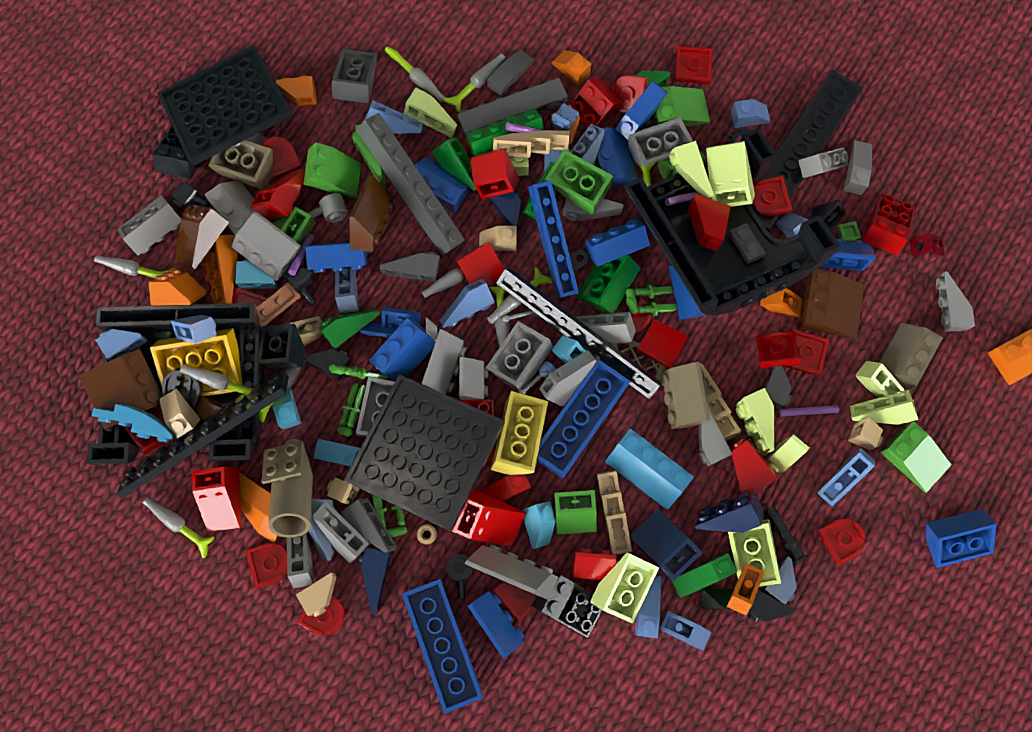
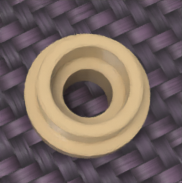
[417,524,437,544]

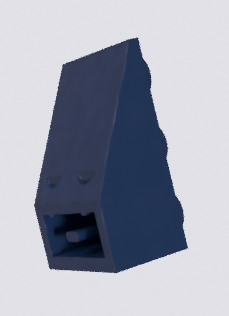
[695,491,764,533]
[629,509,703,581]

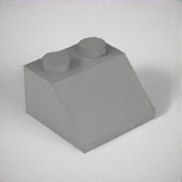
[459,357,488,400]

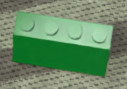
[466,109,544,156]

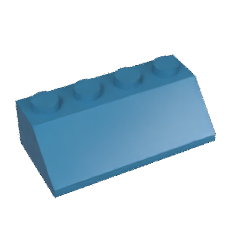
[605,429,694,510]

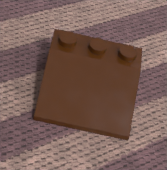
[174,204,229,269]
[800,269,864,339]
[79,349,162,429]

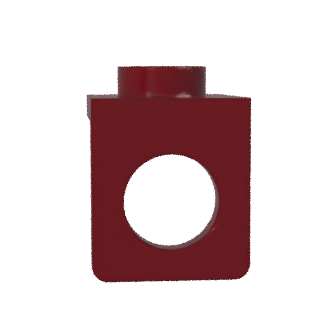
[910,233,945,257]

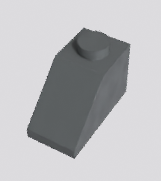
[763,366,792,409]

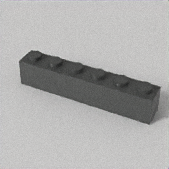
[457,78,567,140]

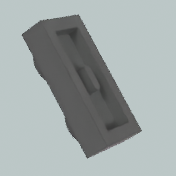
[729,223,766,264]

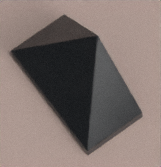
[812,200,846,229]
[701,588,734,609]

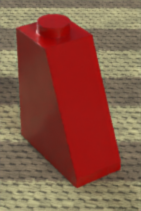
[688,193,731,251]
[731,439,779,495]

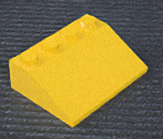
[150,328,242,397]

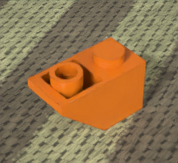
[276,75,317,106]

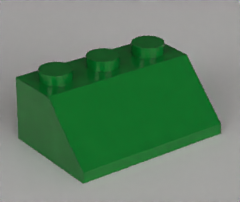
[575,255,641,314]

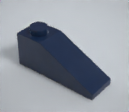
[359,548,392,613]

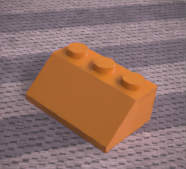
[149,269,207,305]
[988,329,1032,385]

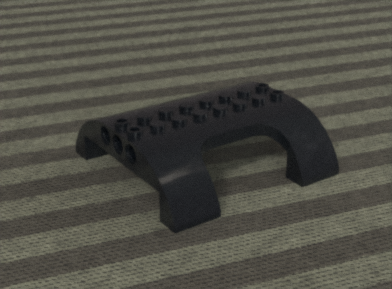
[624,128,841,316]
[87,303,264,465]

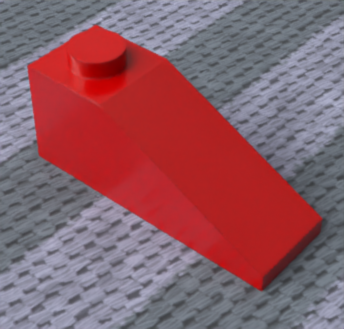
[479,474,531,502]

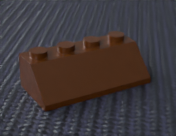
[349,175,394,252]

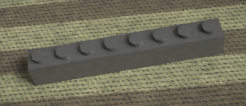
[356,113,465,256]

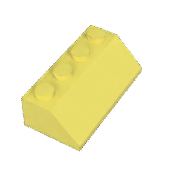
[491,391,548,475]

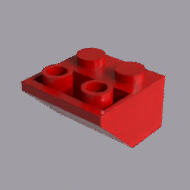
[570,77,623,127]
[471,148,520,199]
[572,549,617,580]

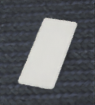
[426,317,437,341]

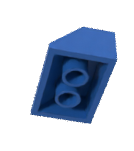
[595,127,639,189]
[415,156,471,213]
[585,219,650,267]
[820,239,875,271]
[305,241,367,273]
[669,265,710,320]
[369,316,436,381]
[926,509,996,568]
[468,592,525,659]

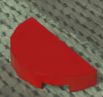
[631,298,652,333]

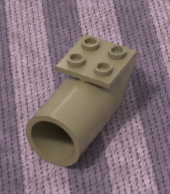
[262,439,313,537]

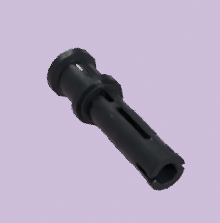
[764,506,808,566]

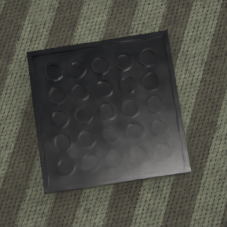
[157,45,294,166]
[344,375,505,532]

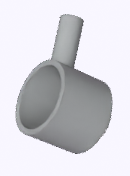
[308,193,348,223]

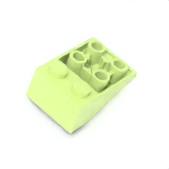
[706,141,755,207]
[736,388,774,456]

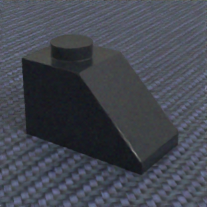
[304,349,351,381]
[747,590,795,623]

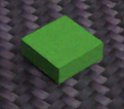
[836,221,861,242]

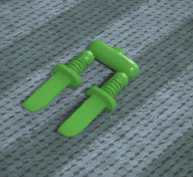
[626,285,677,316]
[329,364,388,379]
[337,383,365,437]
[372,495,407,538]

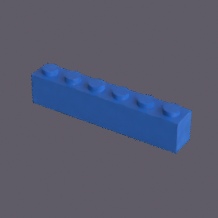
[528,181,579,298]

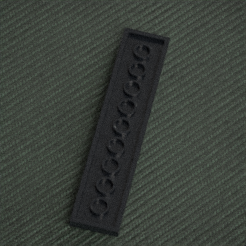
[750,69,863,232]
[117,371,289,498]

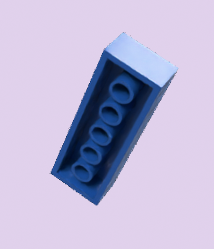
[537,359,630,479]
[402,579,484,714]

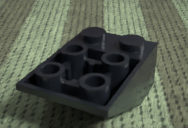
[152,126,199,179]
[531,572,602,638]

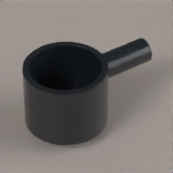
[170,181,210,211]
[284,265,316,306]
[446,554,473,598]

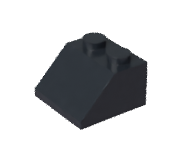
[257,323,305,369]

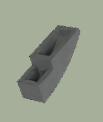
[487,50,535,97]

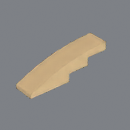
[493,130,570,157]
[700,363,741,441]
[596,470,632,555]

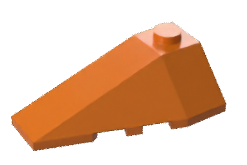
[200,235,238,304]
[239,472,280,544]

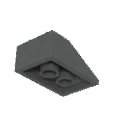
[332,49,378,103]

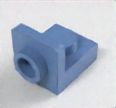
[551,103,579,131]

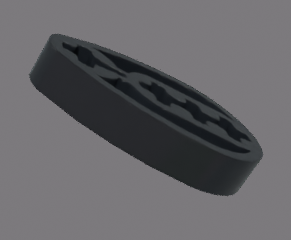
[162,367,203,410]

